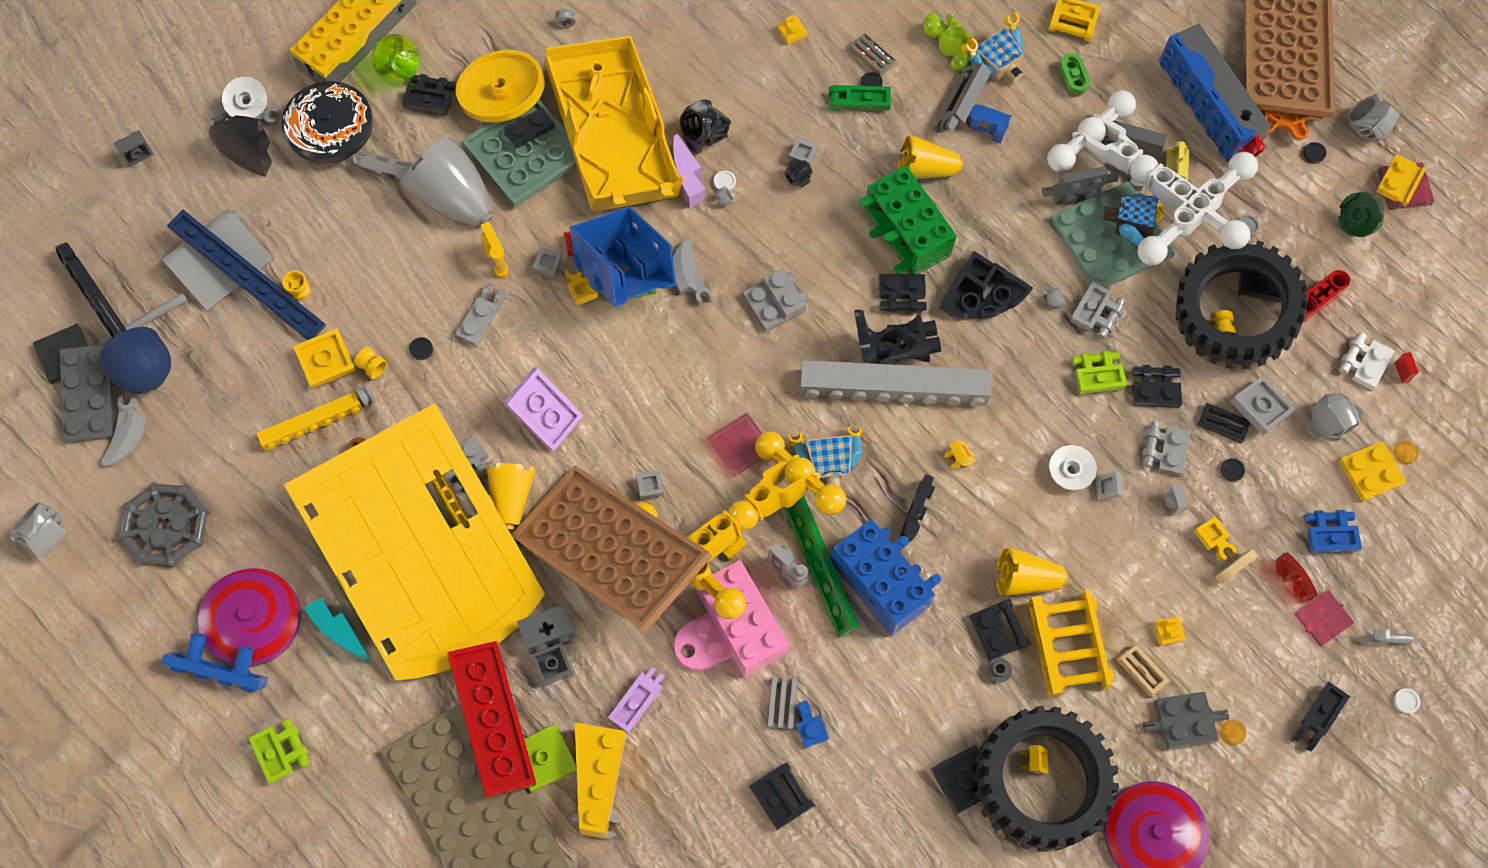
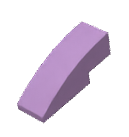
[673,134,705,208]

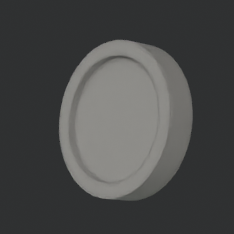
[1238,215,1260,237]

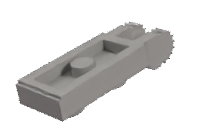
[455,283,507,347]

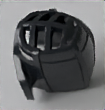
[679,99,731,154]

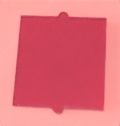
[1295,590,1355,647]

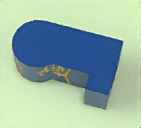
[967,104,1011,144]

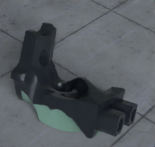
[854,309,942,365]

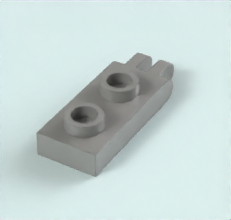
[352,152,415,179]

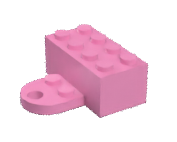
[674,560,790,678]

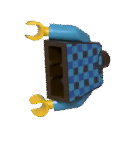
[1103,193,1164,248]

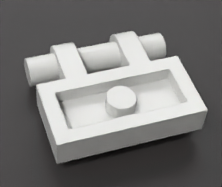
[1339,332,1394,391]

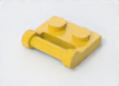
[1048,0,1101,42]
[479,221,509,279]

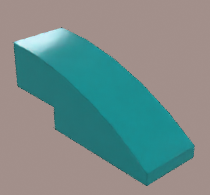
[304,598,371,662]

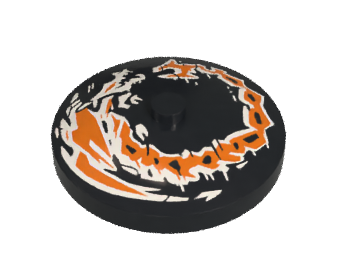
[281,81,374,163]

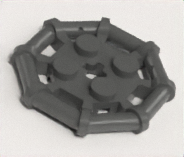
[117,482,210,567]

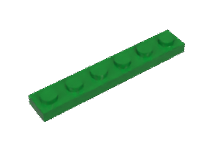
[784,495,859,638]

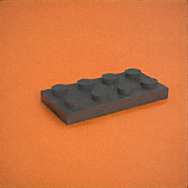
[60,345,114,443]

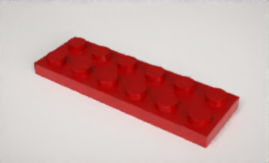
[447,641,536,799]

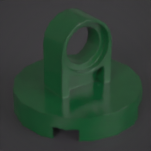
[1338,192,1384,237]

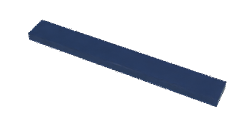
[167,209,326,340]

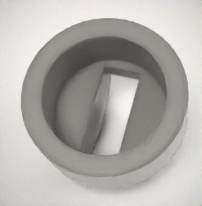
[714,186,734,206]
[1046,288,1065,308]

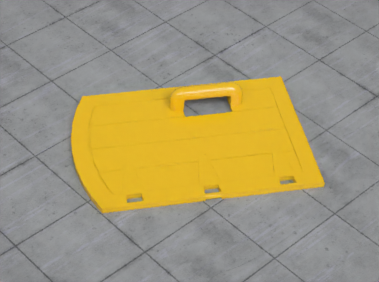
[284,403,545,681]

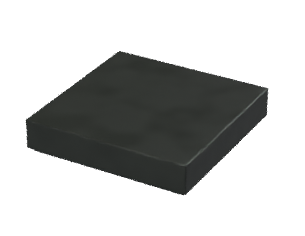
[33,323,88,384]

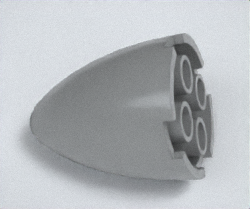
[401,136,493,226]

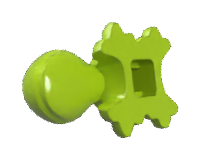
[923,12,974,72]

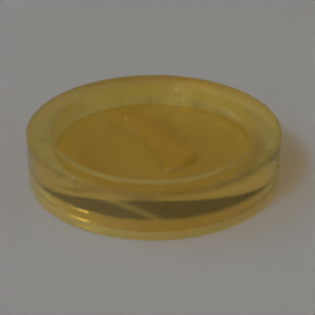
[1394,441,1419,465]
[1220,720,1246,746]

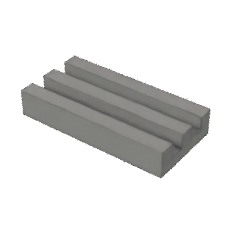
[767,676,797,730]

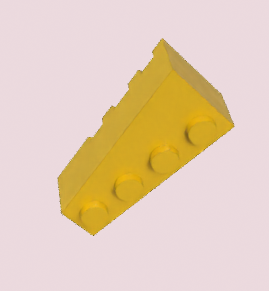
[575,722,626,839]

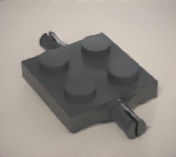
[1042,166,1118,205]
[1143,691,1229,750]

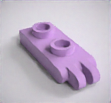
[608,667,665,734]

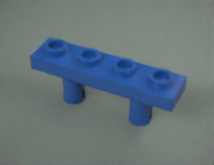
[161,633,269,692]

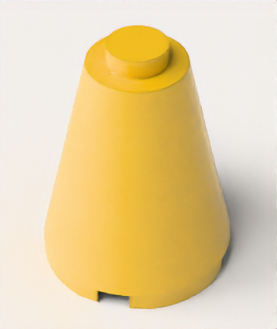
[898,135,963,179]
[486,463,535,530]
[996,547,1067,596]

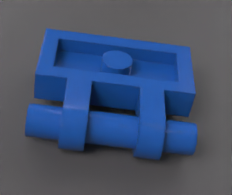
[1304,509,1362,553]

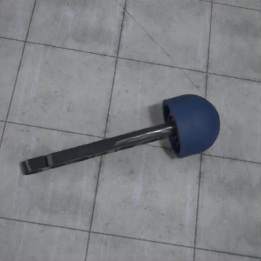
[55,242,171,394]

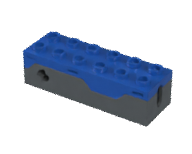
[1159,23,1271,163]

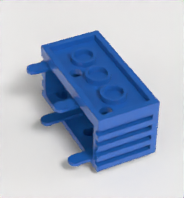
[831,518,941,637]

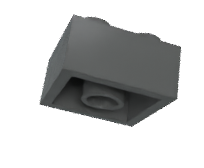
[114,130,154,168]
[531,643,573,687]

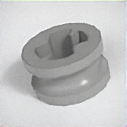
[555,8,576,29]
[355,383,376,407]

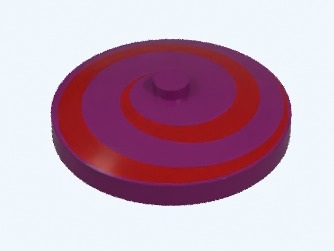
[198,568,301,667]
[1104,781,1209,868]

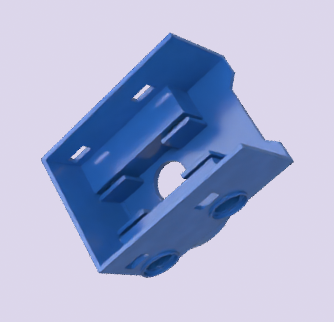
[569,206,676,307]

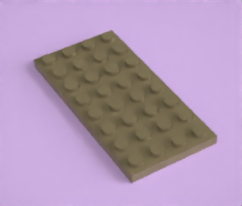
[381,704,570,868]

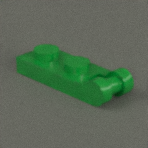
[828,85,891,111]

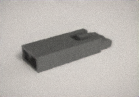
[933,62,991,133]
[1084,115,1167,161]

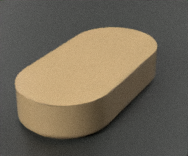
[1214,548,1258,584]

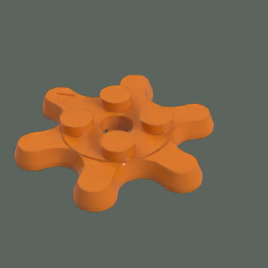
[1260,109,1324,141]

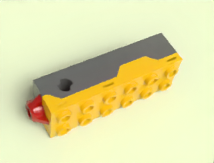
[290,0,417,83]

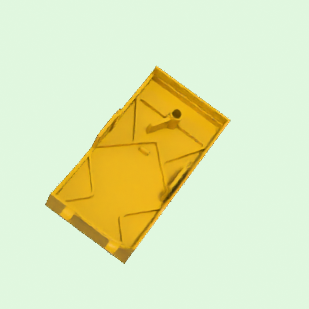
[544,36,684,212]

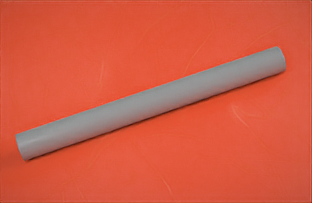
[99,293,188,345]

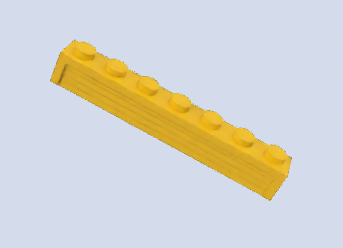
[256,392,363,450]

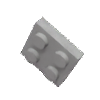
[1230,375,1296,436]

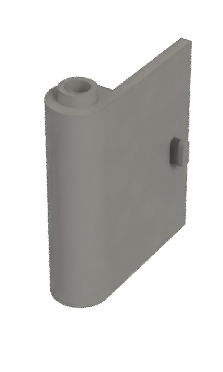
[161,209,273,311]

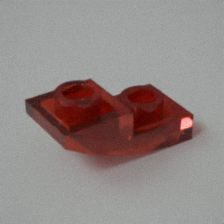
[1275,552,1318,603]

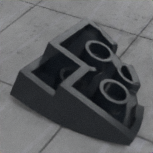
[209,115,272,177]
[938,251,1033,319]

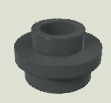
[987,658,1012,683]

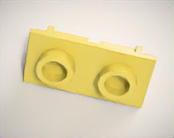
[1166,141,1189,181]

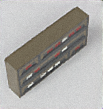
[849,33,896,76]

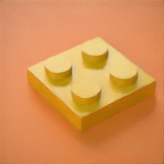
[293,328,356,389]
[1339,441,1406,502]

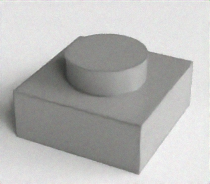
[789,138,818,166]
[532,248,562,278]
[636,470,664,500]
[1095,471,1123,501]
[1165,484,1188,516]

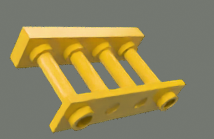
[1028,588,1114,699]

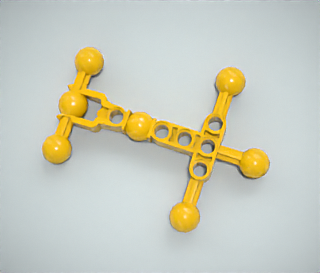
[636,431,846,619]

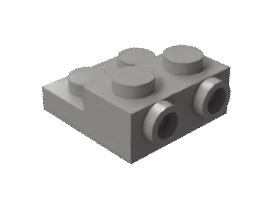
[743,268,808,333]

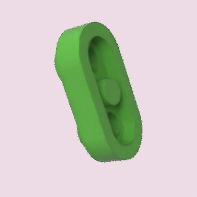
[1060,53,1090,95]

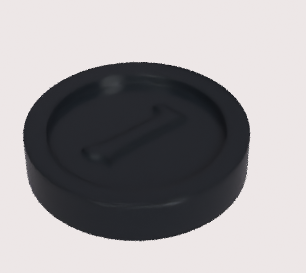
[860,72,883,87]
[1303,142,1327,164]
[409,337,433,360]
[1220,458,1245,482]

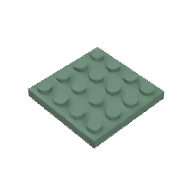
[462,99,577,208]
[1050,181,1175,288]

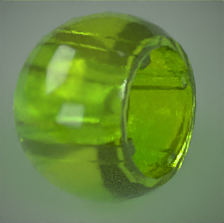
[371,34,420,83]

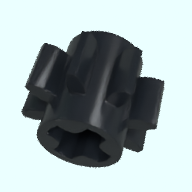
[785,158,813,188]

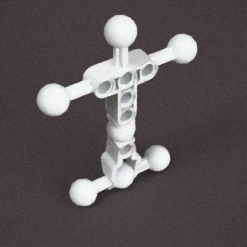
[1047,90,1258,265]

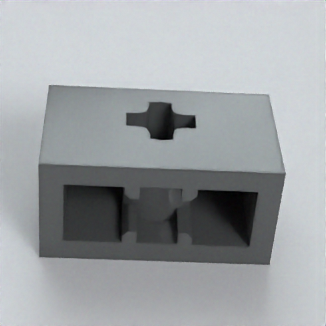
[517,604,576,655]

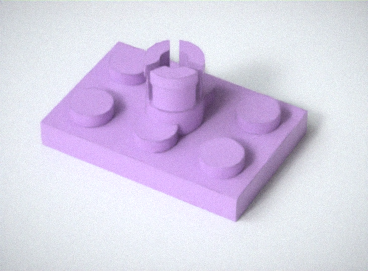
[503,367,583,451]

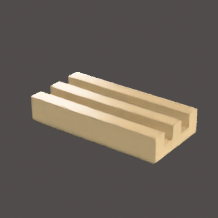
[1116,643,1170,698]

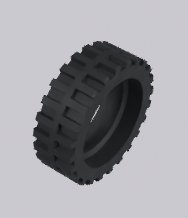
[1175,240,1308,369]
[973,706,1119,852]

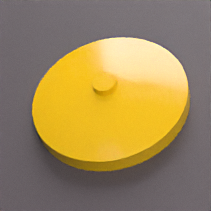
[456,50,545,123]

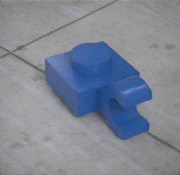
[796,700,829,749]

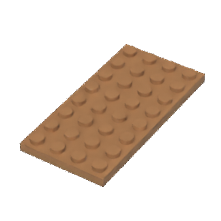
[1244,0,1335,118]
[511,465,712,633]

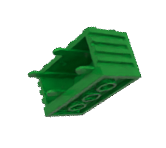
[859,165,957,274]

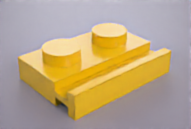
[1376,154,1426,207]

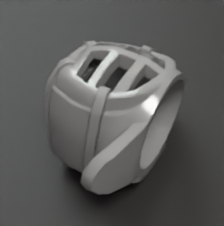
[1348,94,1400,141]
[1306,392,1363,440]
[10,502,66,560]

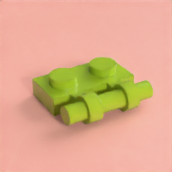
[1072,350,1127,394]
[248,719,311,785]

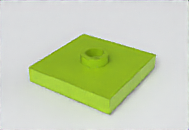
[524,724,577,793]

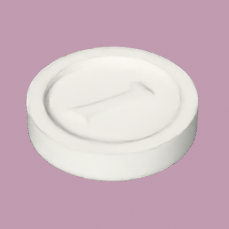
[714,171,736,191]
[1393,688,1420,714]

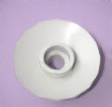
[222,77,268,118]
[1049,445,1097,491]

